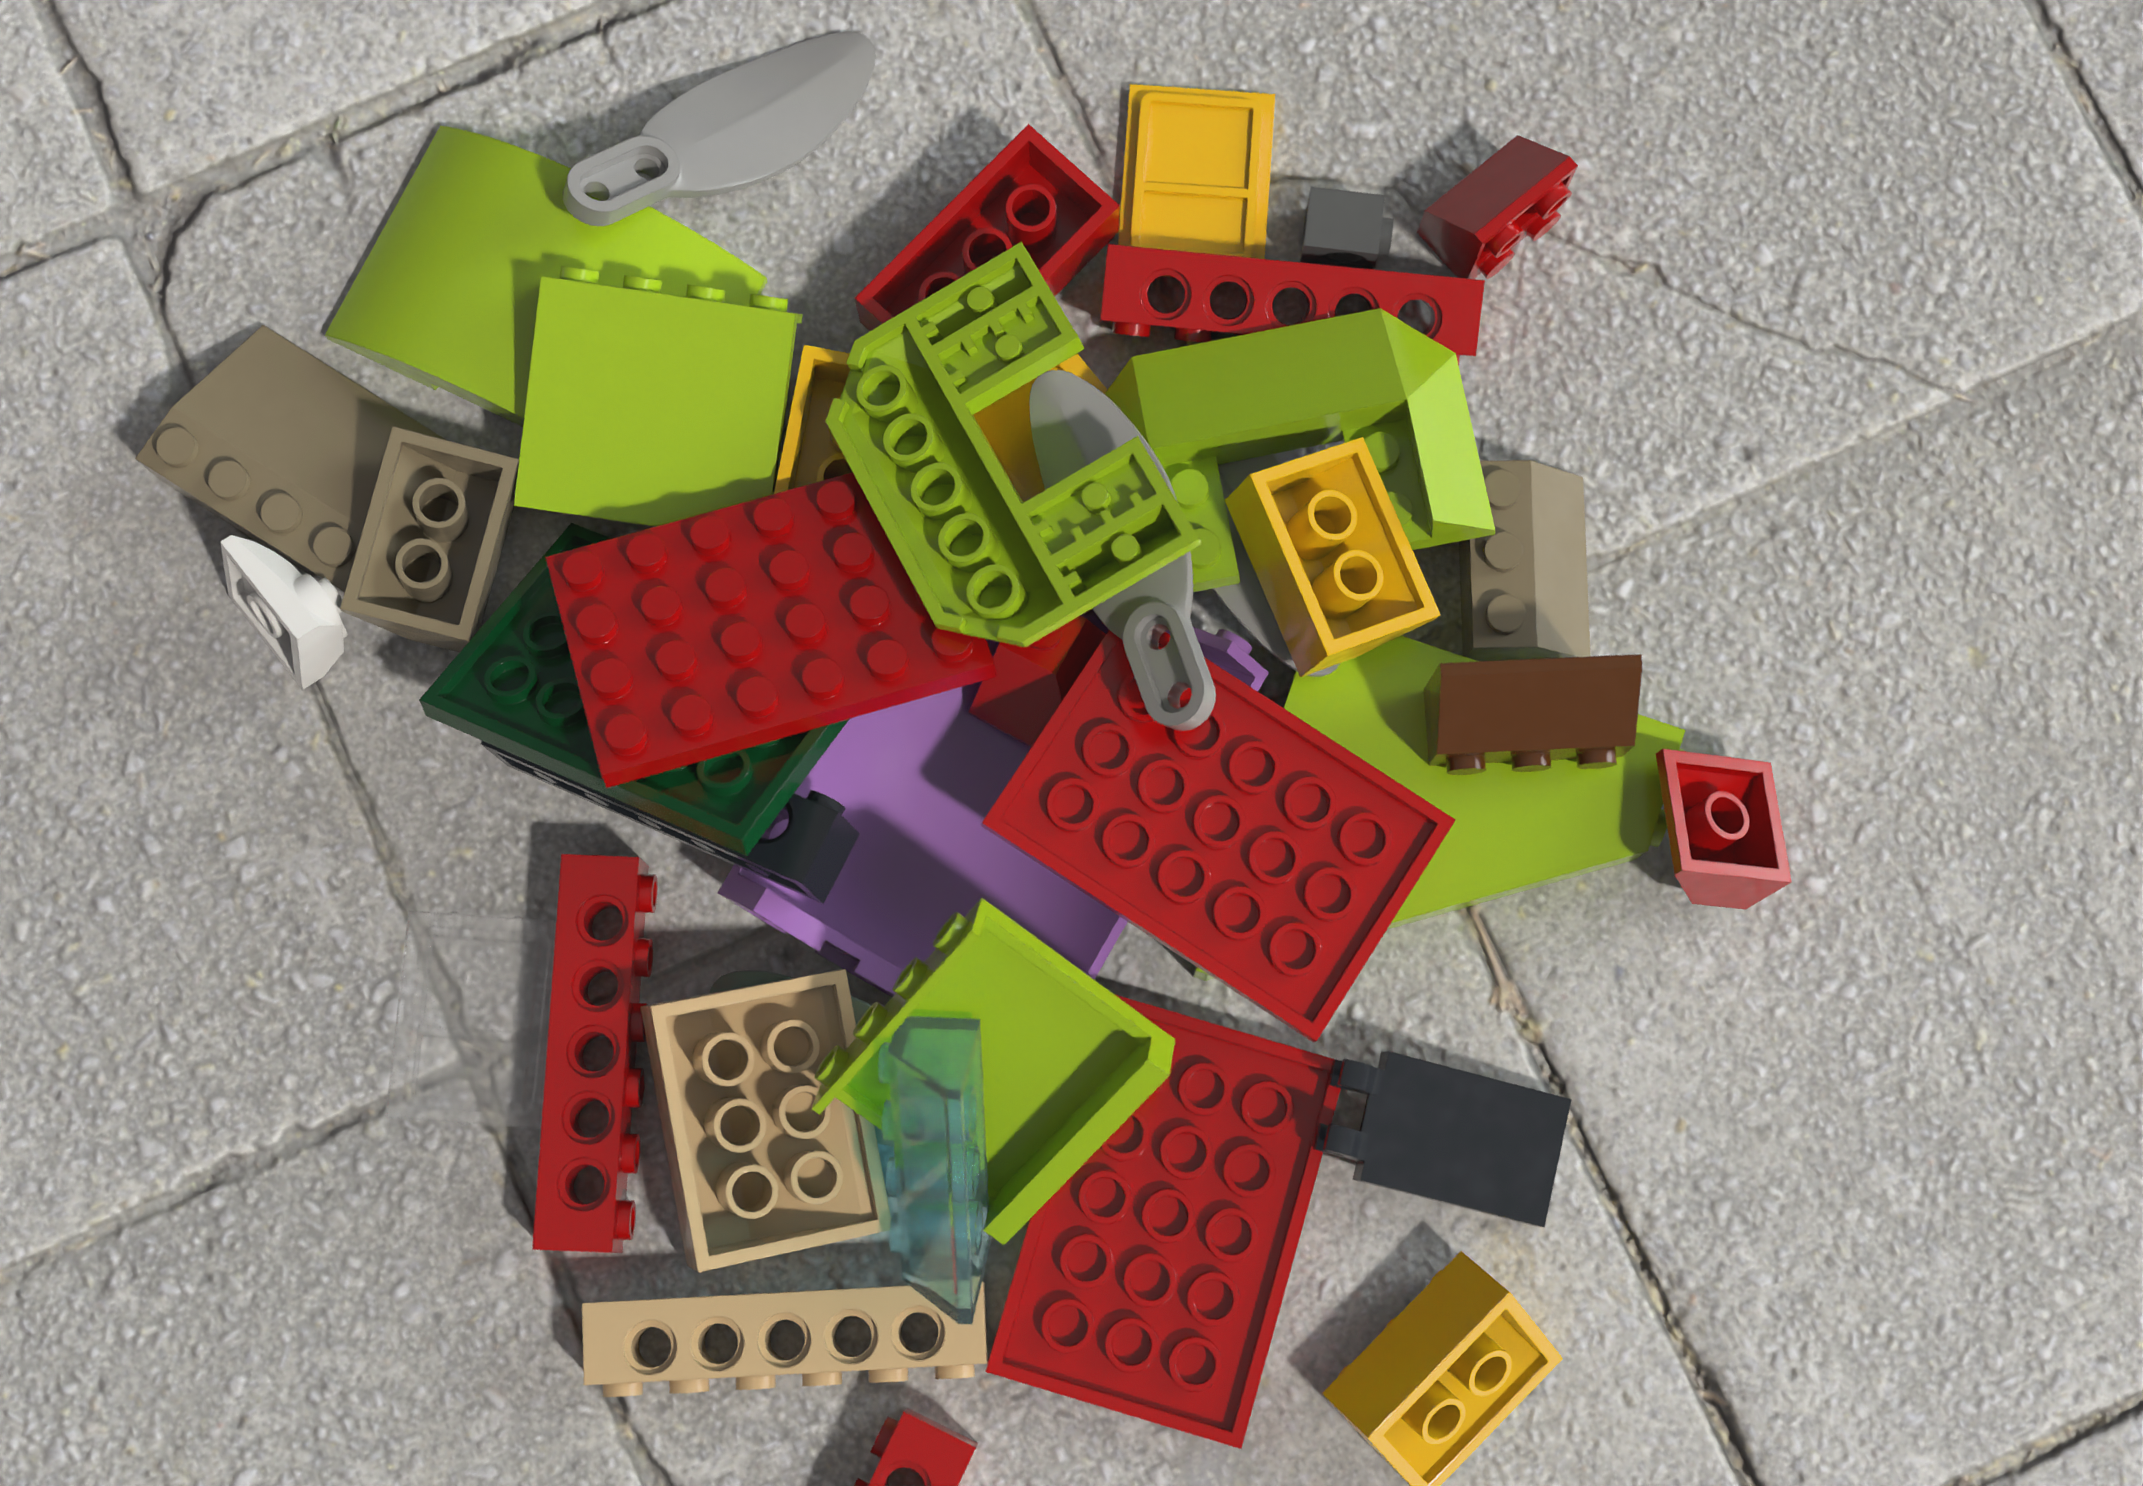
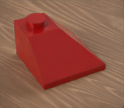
[969,616,1106,747]
[1656,749,1792,910]

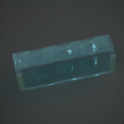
[878,1016,991,1325]

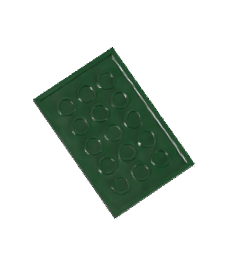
[419,523,850,856]

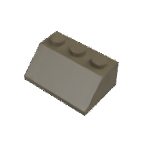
[340,426,519,652]
[1459,460,1591,661]

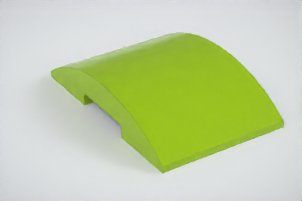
[324,125,767,427]

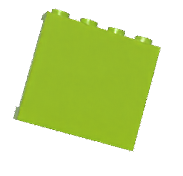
[514,266,803,527]
[812,898,1175,1245]

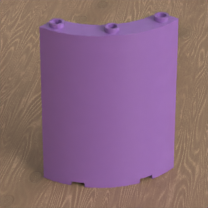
[717,609,1269,997]

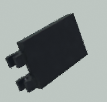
[1313,1051,1572,1228]

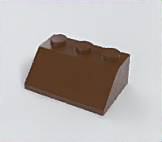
[1424,654,1643,775]

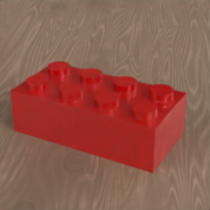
[854,124,1120,331]

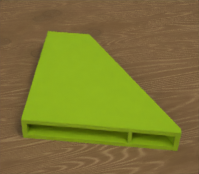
[1193,636,1688,981]

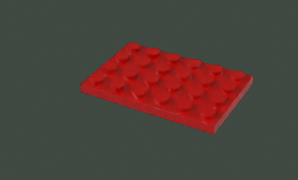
[546,472,996,788]
[981,630,1456,1042]
[985,994,1341,1449]

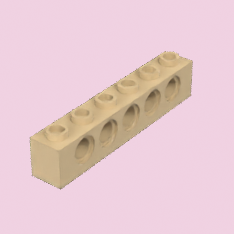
[582,1281,988,1397]

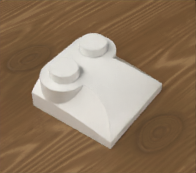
[220,535,347,690]

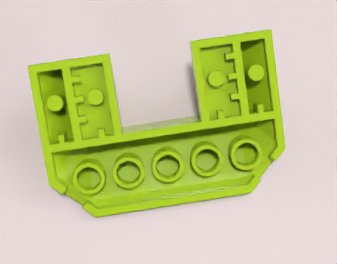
[825,242,1202,647]
[1105,308,1495,592]

